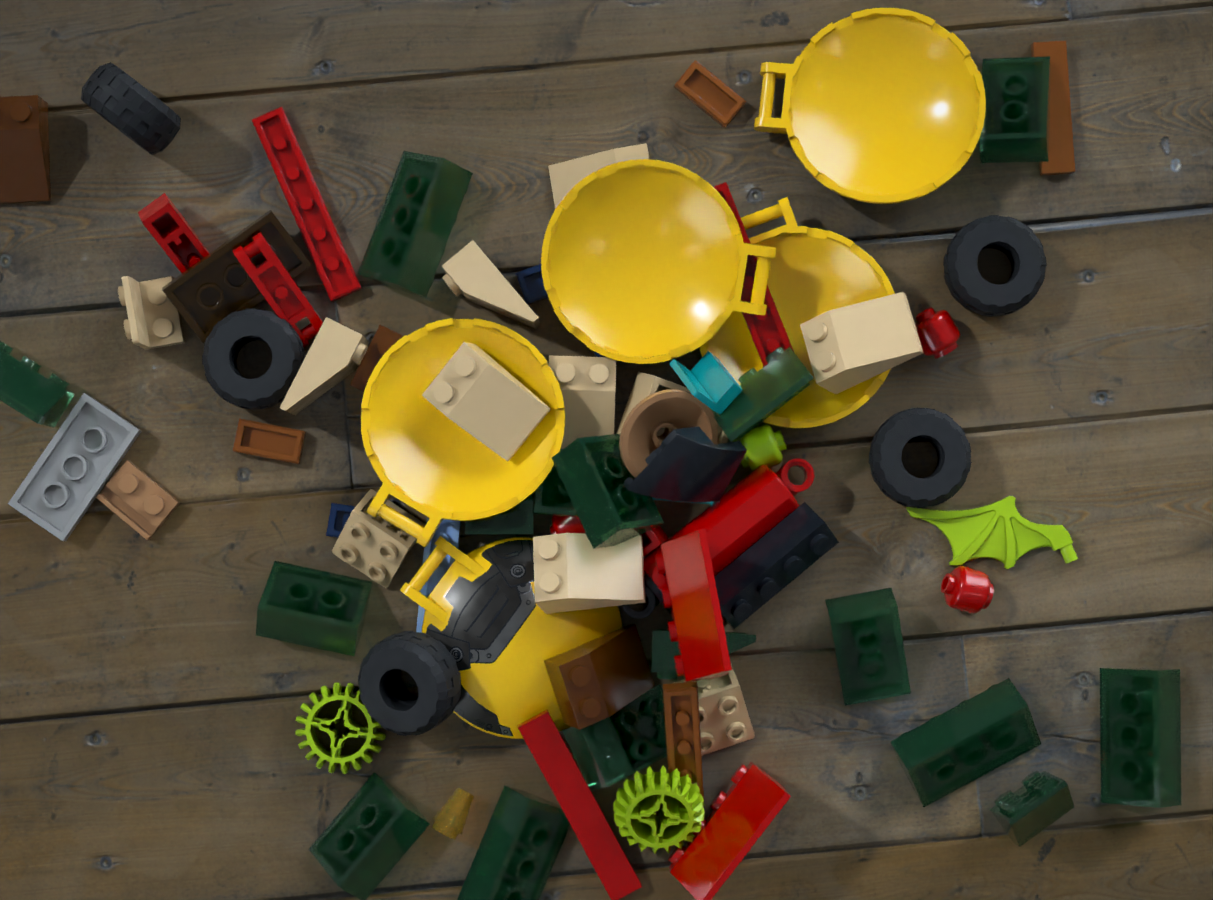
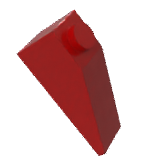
[138,193,210,273]

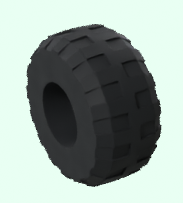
[81,62,181,155]
[943,215,1047,317]
[202,309,305,410]
[869,408,972,508]
[358,631,461,736]

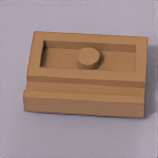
[96,460,180,540]

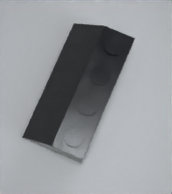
[714,502,839,630]

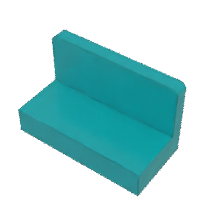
[669,351,743,415]

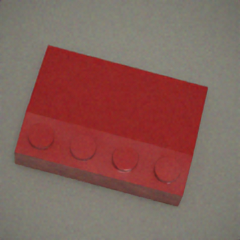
[655,529,732,683]
[668,762,791,900]

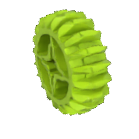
[295,682,386,774]
[613,765,705,854]

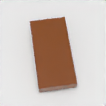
[674,60,746,129]
[233,418,306,464]

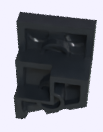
[623,426,747,502]

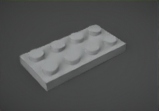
[8,393,141,541]

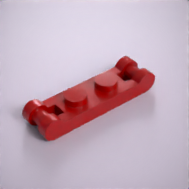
[233,232,323,347]

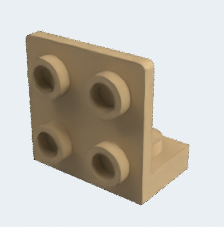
[118,276,185,350]
[332,489,426,588]
[674,665,755,756]

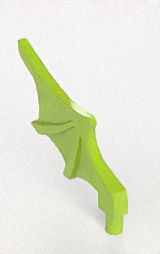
[906,496,1078,570]

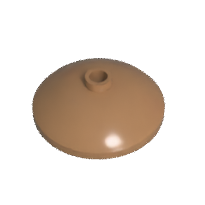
[619,389,718,478]

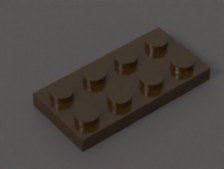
[162,210,311,343]

